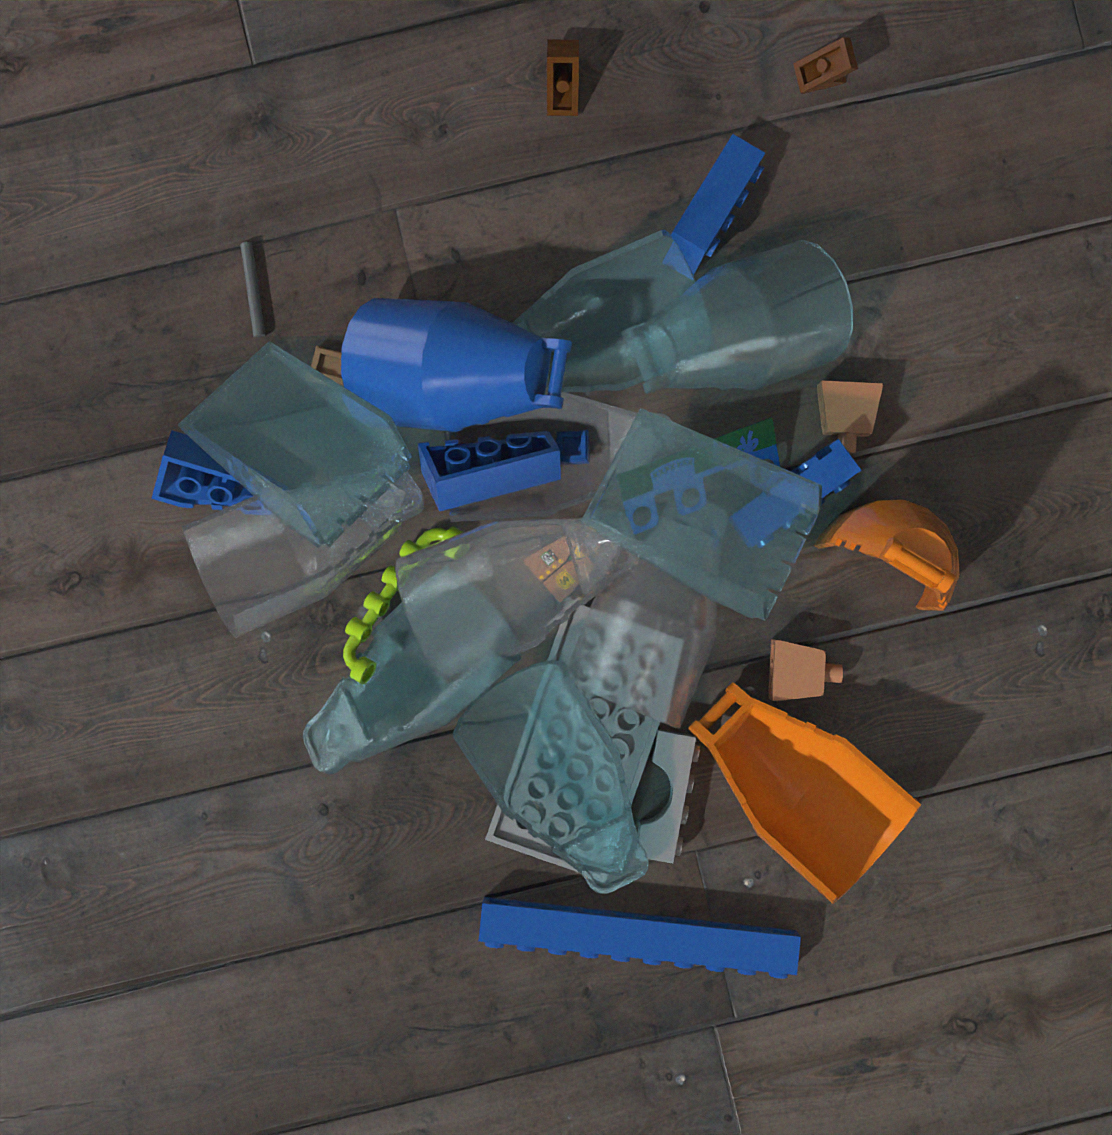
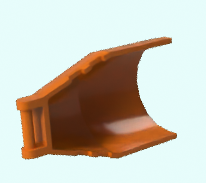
[814,499,959,611]
[688,682,921,904]

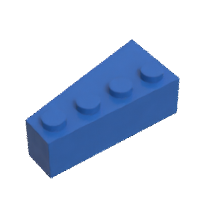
[660,134,765,277]
[418,431,561,512]
[727,439,861,549]

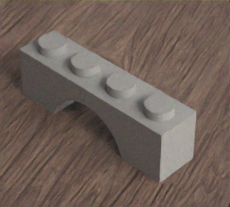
[634,728,700,864]

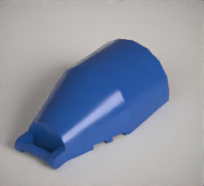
[341,298,572,432]

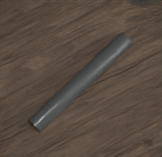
[240,242,266,338]

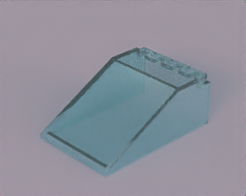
[178,341,412,548]
[581,408,822,621]

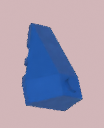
[151,430,290,514]

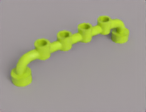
[343,526,466,685]

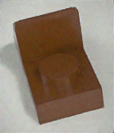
[793,37,858,94]

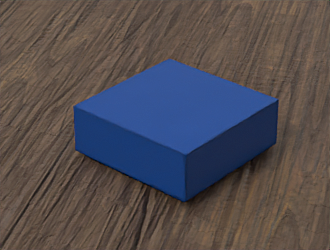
[556,430,590,465]

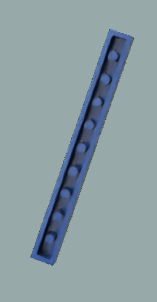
[478,897,801,979]

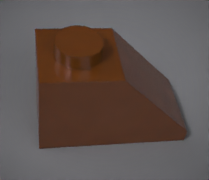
[547,39,579,116]

